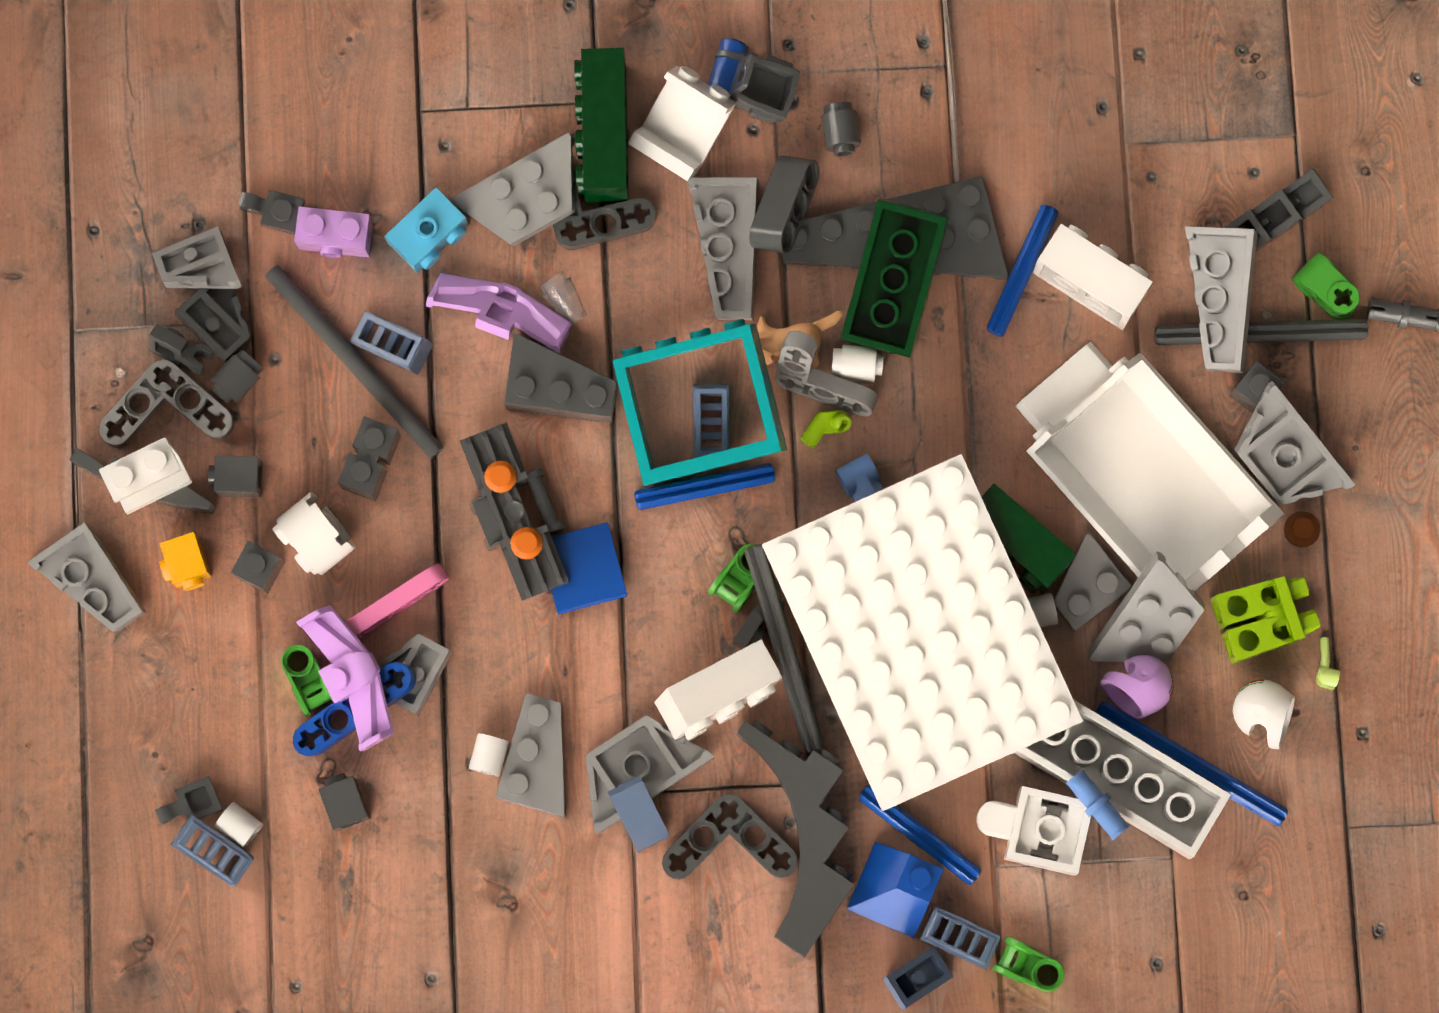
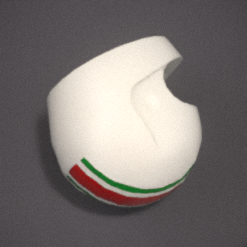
[1232,680,1295,750]

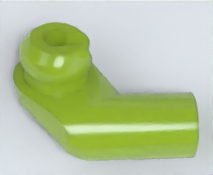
[800,410,852,449]

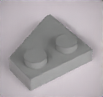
[152,226,242,289]
[1054,533,1132,632]
[379,634,453,716]

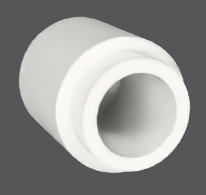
[832,345,883,383]

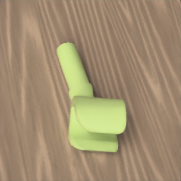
[1316,637,1340,690]

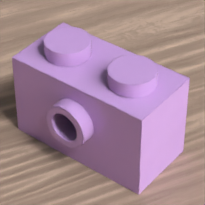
[294,206,374,258]

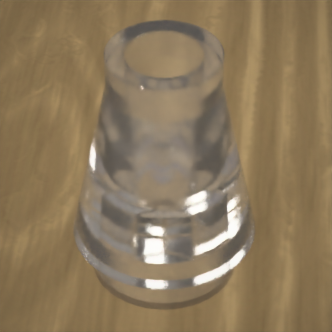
[539,271,588,325]

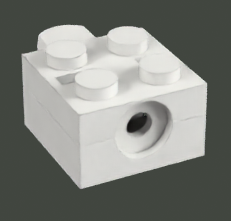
[976,786,1091,876]

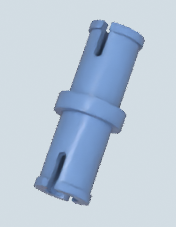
[1065,769,1130,841]

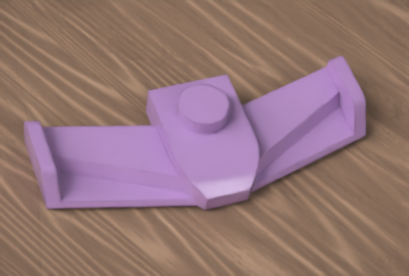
[426,273,572,354]
[296,605,394,751]

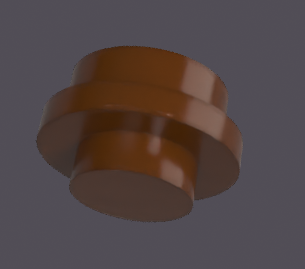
[1284,511,1321,548]

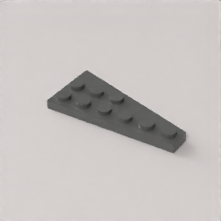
[781,176,1009,280]

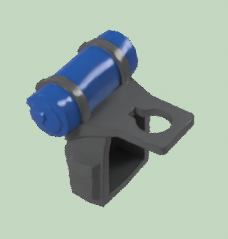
[708,38,800,124]

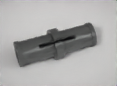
[1366,297,1439,332]

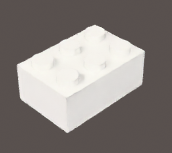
[1033,224,1152,330]
[654,639,782,740]

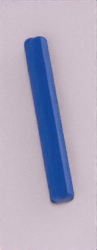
[987,204,1058,337]
[634,463,775,510]
[859,784,981,885]

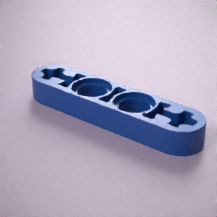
[293,662,416,756]

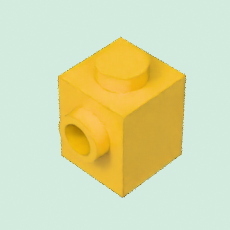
[159,532,212,591]

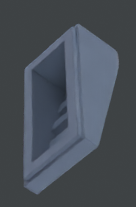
[350,310,433,375]
[692,384,730,458]
[170,814,254,887]
[920,906,1001,970]

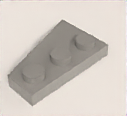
[496,693,566,818]

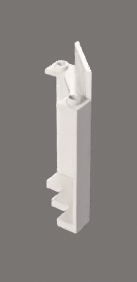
[1015,341,1284,592]

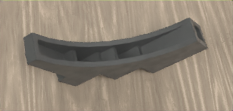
[737,720,854,958]

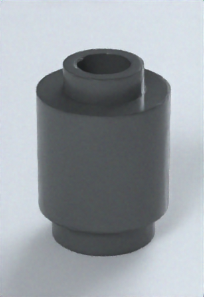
[821,102,861,157]
[211,350,263,404]

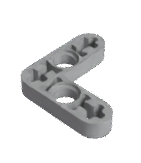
[774,331,878,416]
[99,360,234,448]

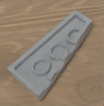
[688,177,759,320]
[1185,226,1258,373]

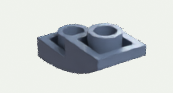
[607,776,670,852]

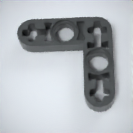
[553,182,656,250]
[662,794,798,880]

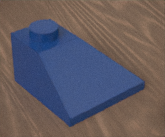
[847,842,944,938]

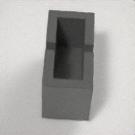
[338,416,401,502]

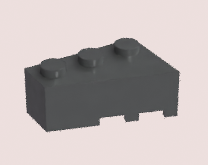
[504,333,618,424]

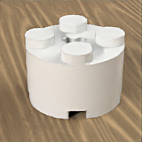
[272,492,356,575]

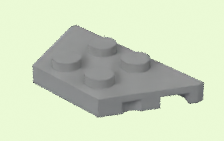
[451,132,575,247]
[1234,381,1355,506]
[1088,551,1205,662]
[586,715,714,835]

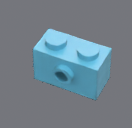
[384,188,468,273]

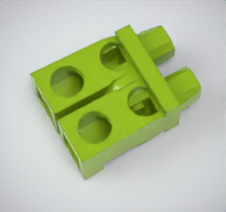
[1210,576,1320,665]

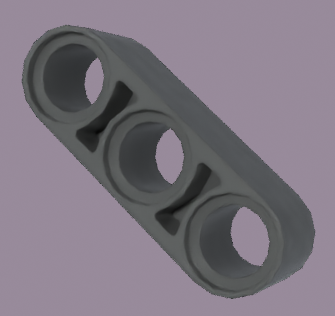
[749,155,819,254]

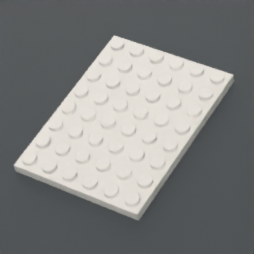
[762,454,1083,811]

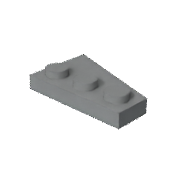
[27,522,146,632]

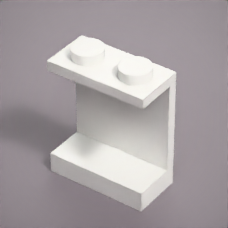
[628,66,737,181]
[99,437,193,515]

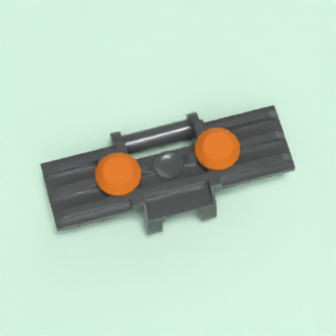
[460,422,569,601]

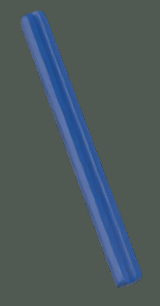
[1095,701,1288,826]

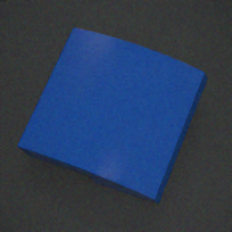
[551,522,627,615]

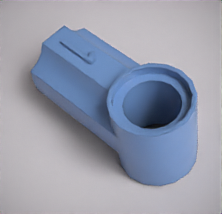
[835,453,883,502]

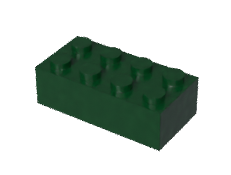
[574,48,629,205]
[840,198,949,358]

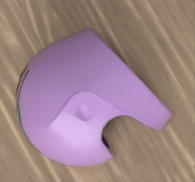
[1100,655,1174,719]

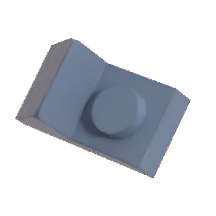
[883,946,953,1010]

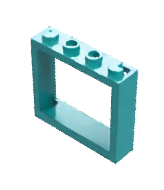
[612,319,788,486]

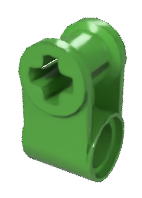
[1292,252,1360,320]
[707,544,755,614]
[281,644,333,716]
[992,936,1065,993]

